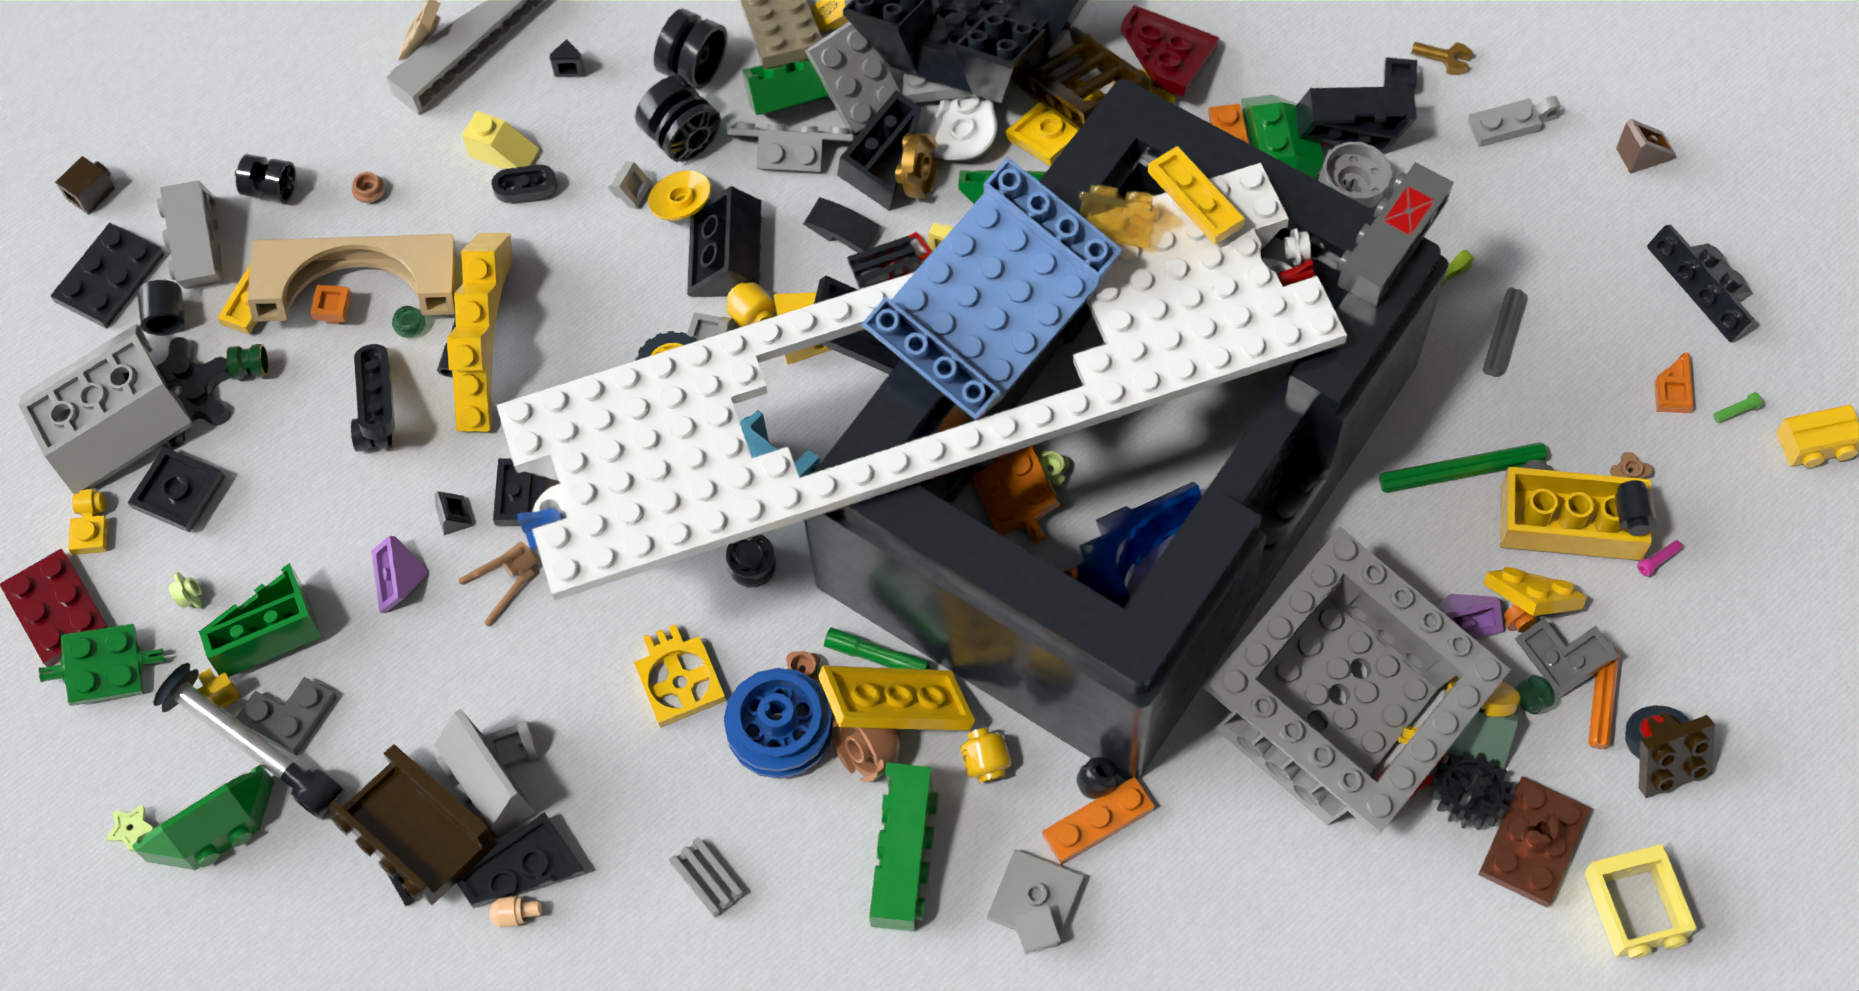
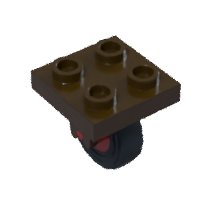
[1625,705,1715,798]

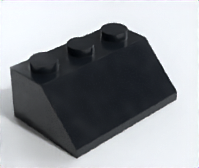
[687,186,762,297]

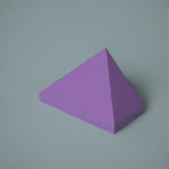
[371,535,429,613]
[1437,594,1504,639]

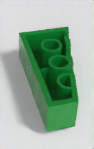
[869,762,939,932]

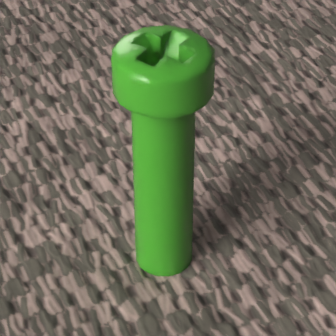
[1713,392,1763,423]

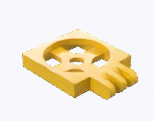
[634,624,726,728]

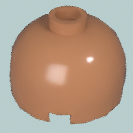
[831,719,900,782]

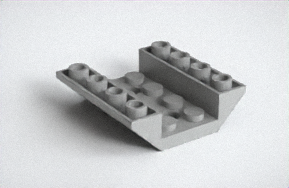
[18,323,194,494]

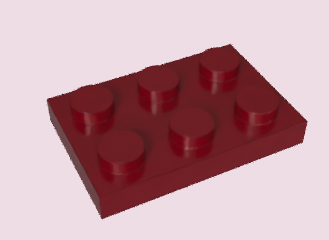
[0,548,108,667]

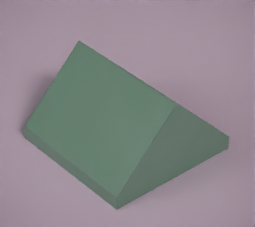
[1443,685,1518,770]

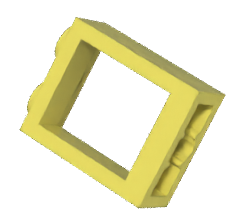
[1584,844,1697,959]

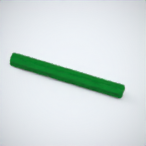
[1379,442,1547,492]

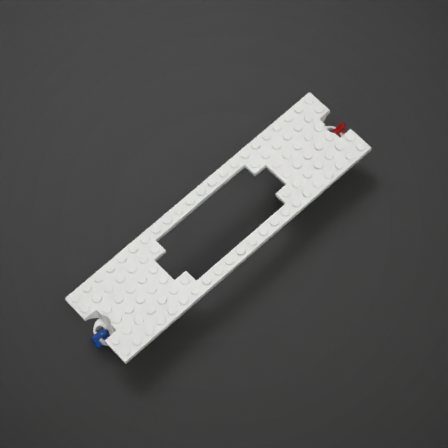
[496,163,1347,601]

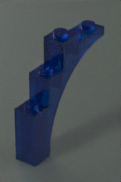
[1064,482,1202,608]

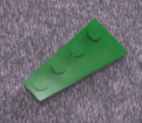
[742,59,830,116]

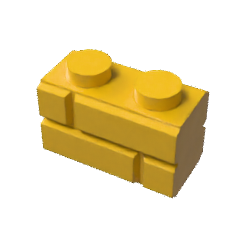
[1777,404,1859,468]

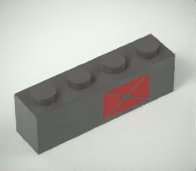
[1337,162,1454,306]

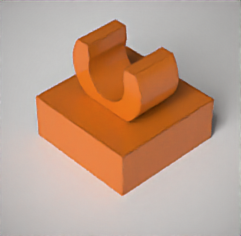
[310,285,352,324]

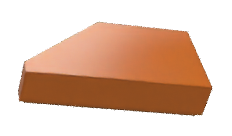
[1654,352,1694,413]

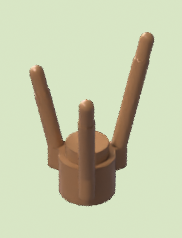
[459,541,537,626]

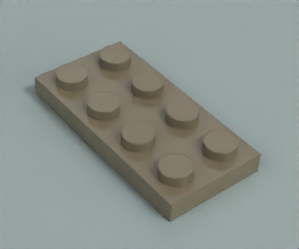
[740,0,822,69]

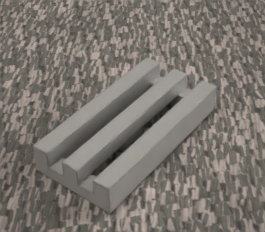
[669,837,743,918]

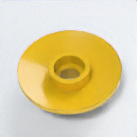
[648,171,711,221]

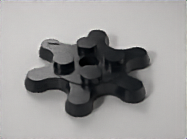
[123,337,231,450]

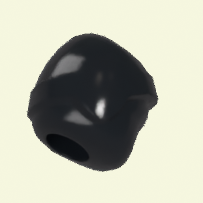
[1076,757,1118,799]

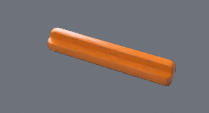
[1588,648,1619,749]

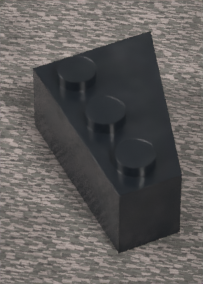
[1296,86,1417,154]
[837,90,922,211]

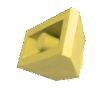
[462,111,540,169]

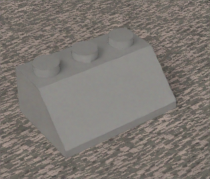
[434,709,536,838]

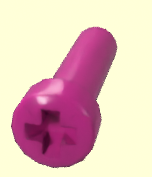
[1637,540,1683,577]

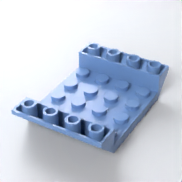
[861,157,1123,421]

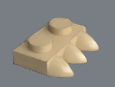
[398,0,441,61]

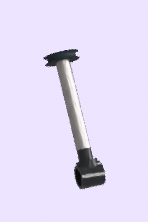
[153,663,345,820]

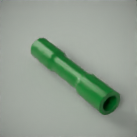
[824,627,930,670]

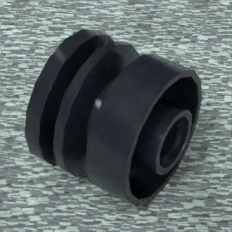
[634,75,721,162]

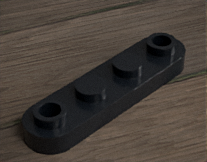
[354,344,395,440]

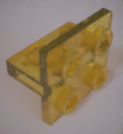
[1079,185,1161,248]

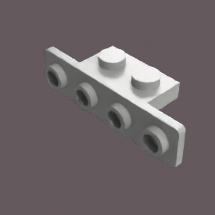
[727,123,857,172]

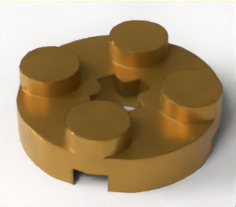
[895,133,939,199]

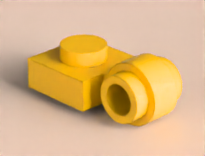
[68,489,109,555]

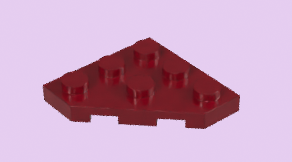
[1120,5,1220,97]

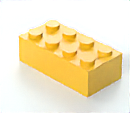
[1500,467,1652,560]

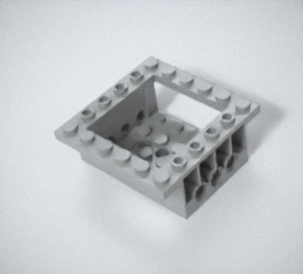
[1203,527,1511,835]

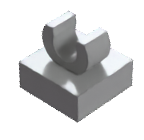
[608,162,652,207]

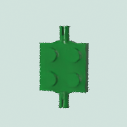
[38,624,166,706]

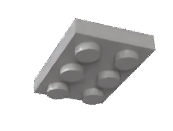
[805,22,901,134]

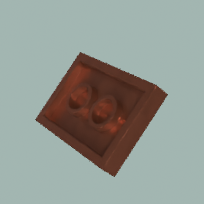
[1478,776,1591,908]

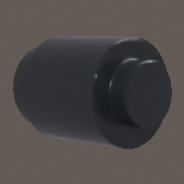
[1615,480,1657,536]

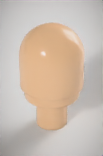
[489,896,542,928]

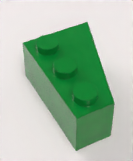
[199,563,322,677]

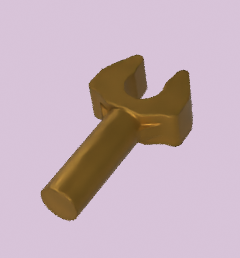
[1411,41,1473,75]

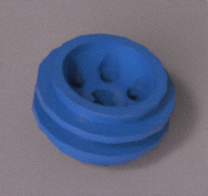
[723,668,833,779]

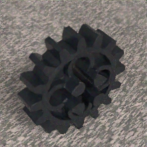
[1431,751,1514,830]

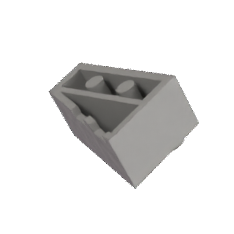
[157,180,223,289]

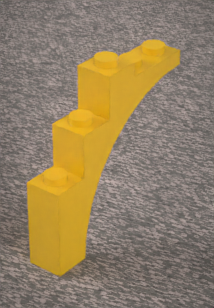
[447,233,513,432]

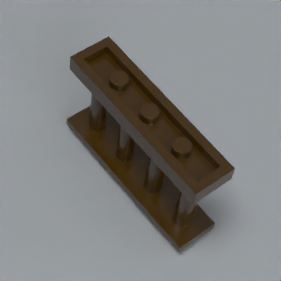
[1018,26,1151,130]

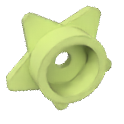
[107,806,154,852]

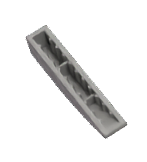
[386,0,548,115]

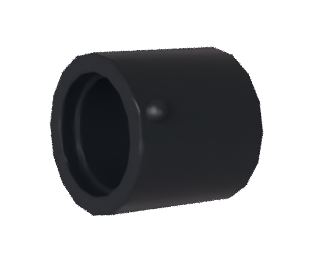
[138,280,185,336]

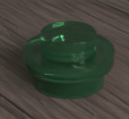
[392,306,426,338]

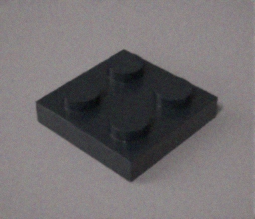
[127,447,225,533]

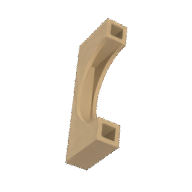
[247,234,457,322]

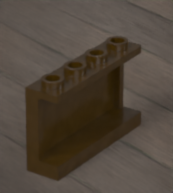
[329,744,497,906]

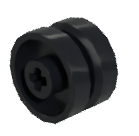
[654,8,727,90]

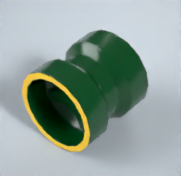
[226,344,269,380]

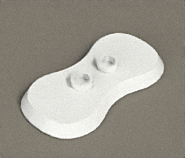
[926,92,997,161]

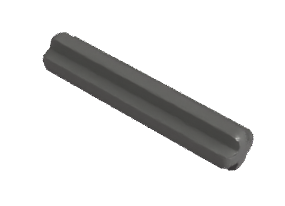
[1482,287,1524,377]

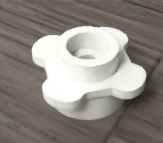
[1285,229,1311,265]

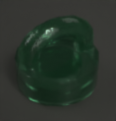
[1515,675,1555,715]

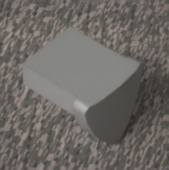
[687,312,735,341]
[484,720,539,768]

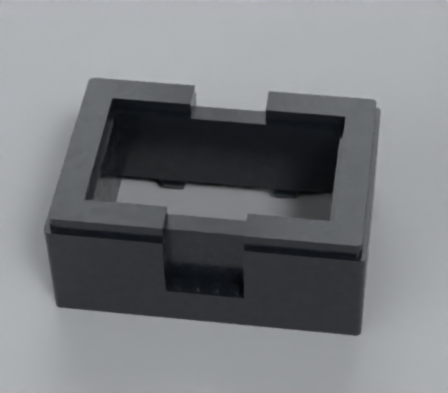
[804,79,1448,781]

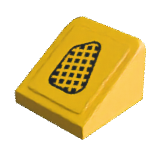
[812,0,848,33]

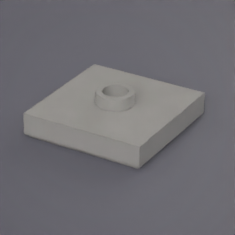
[987,849,1084,947]

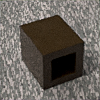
[55,156,115,215]

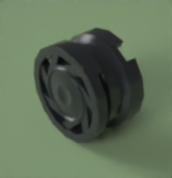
[726,534,776,588]

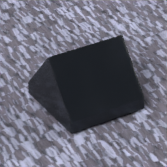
[549,39,586,77]
[435,491,473,535]

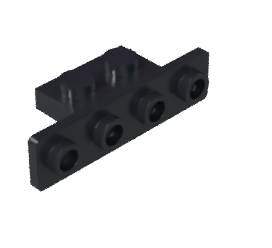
[1647,224,1754,342]

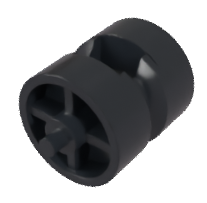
[234,154,298,203]

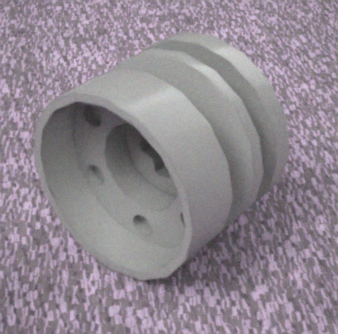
[1318,142,1392,211]

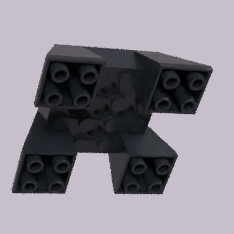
[843,0,1088,103]

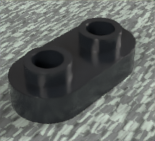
[491,164,557,203]

